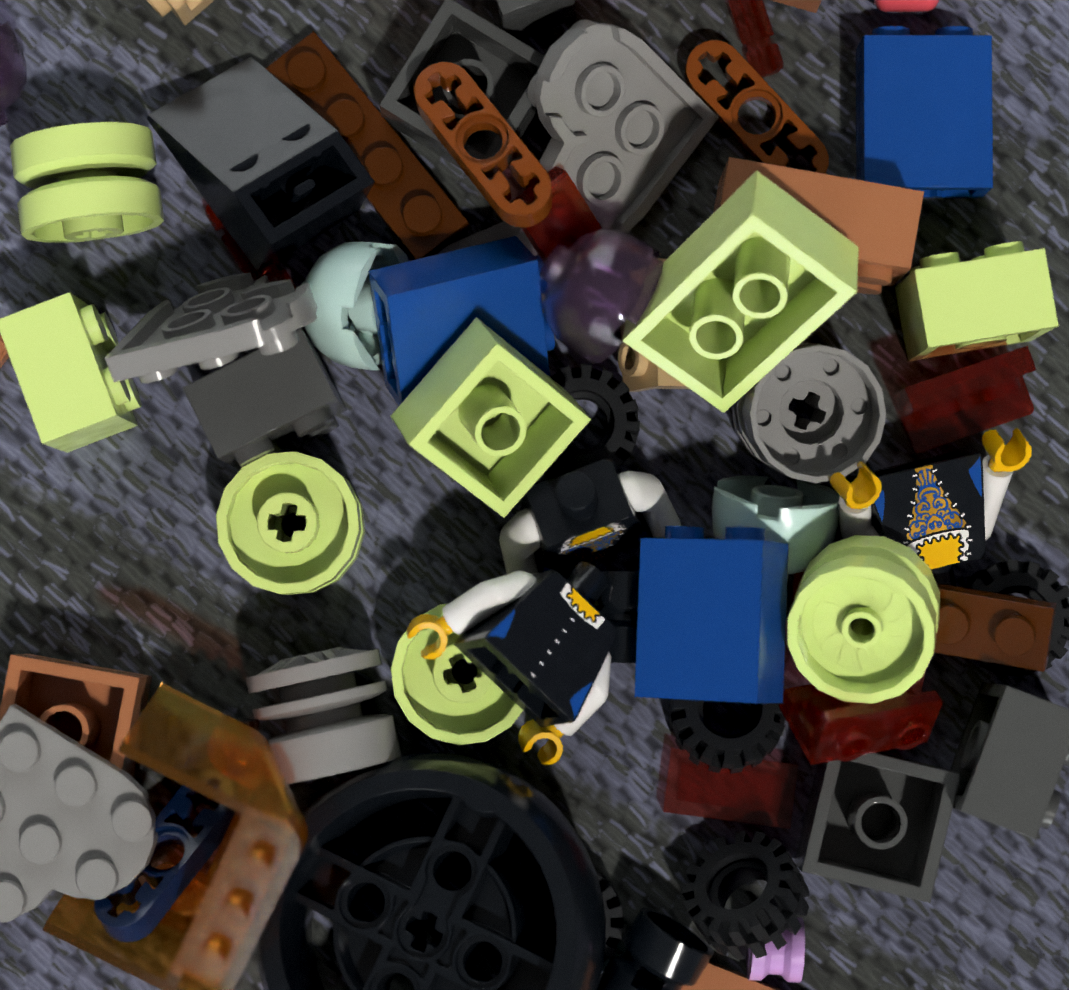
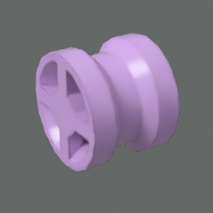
[746,917,805,983]

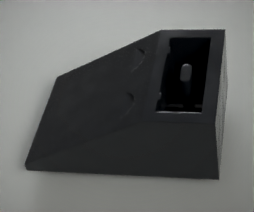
[147,57,375,273]

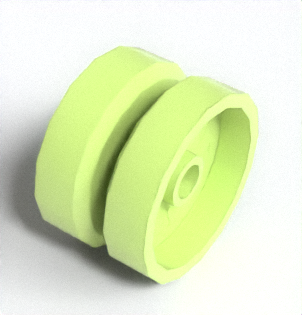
[10,122,164,243]
[216,451,365,595]
[787,535,940,704]
[391,604,523,745]

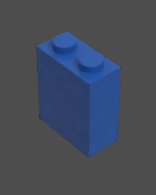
[856,26,993,198]
[368,236,555,406]
[634,526,789,703]

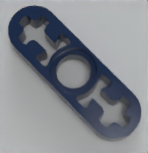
[94,774,239,942]

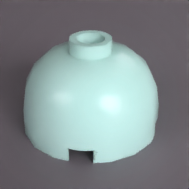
[301,241,409,371]
[712,475,840,581]

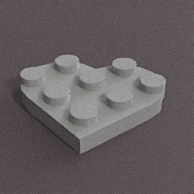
[527,19,719,242]
[105,273,317,384]
[0,704,158,922]

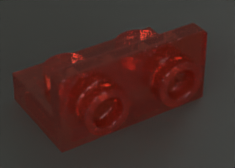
[893,345,1036,453]
[779,684,943,765]

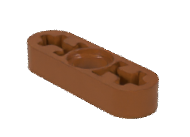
[685,40,829,174]
[414,62,553,228]

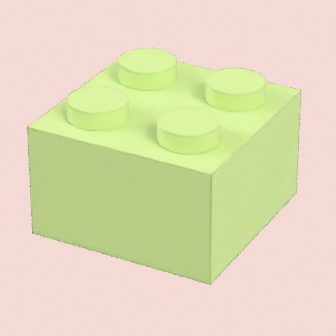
[895,241,1059,362]
[0,292,142,453]
[391,317,591,518]

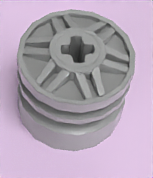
[731,342,886,483]
[246,647,402,787]

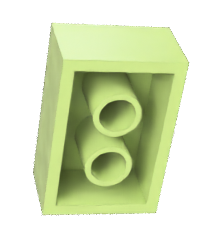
[622,170,859,413]

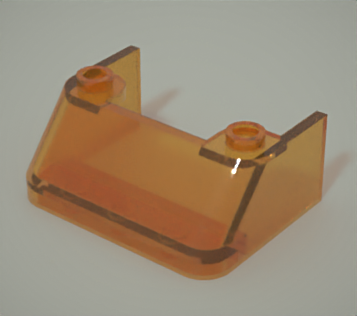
[43,683,309,990]

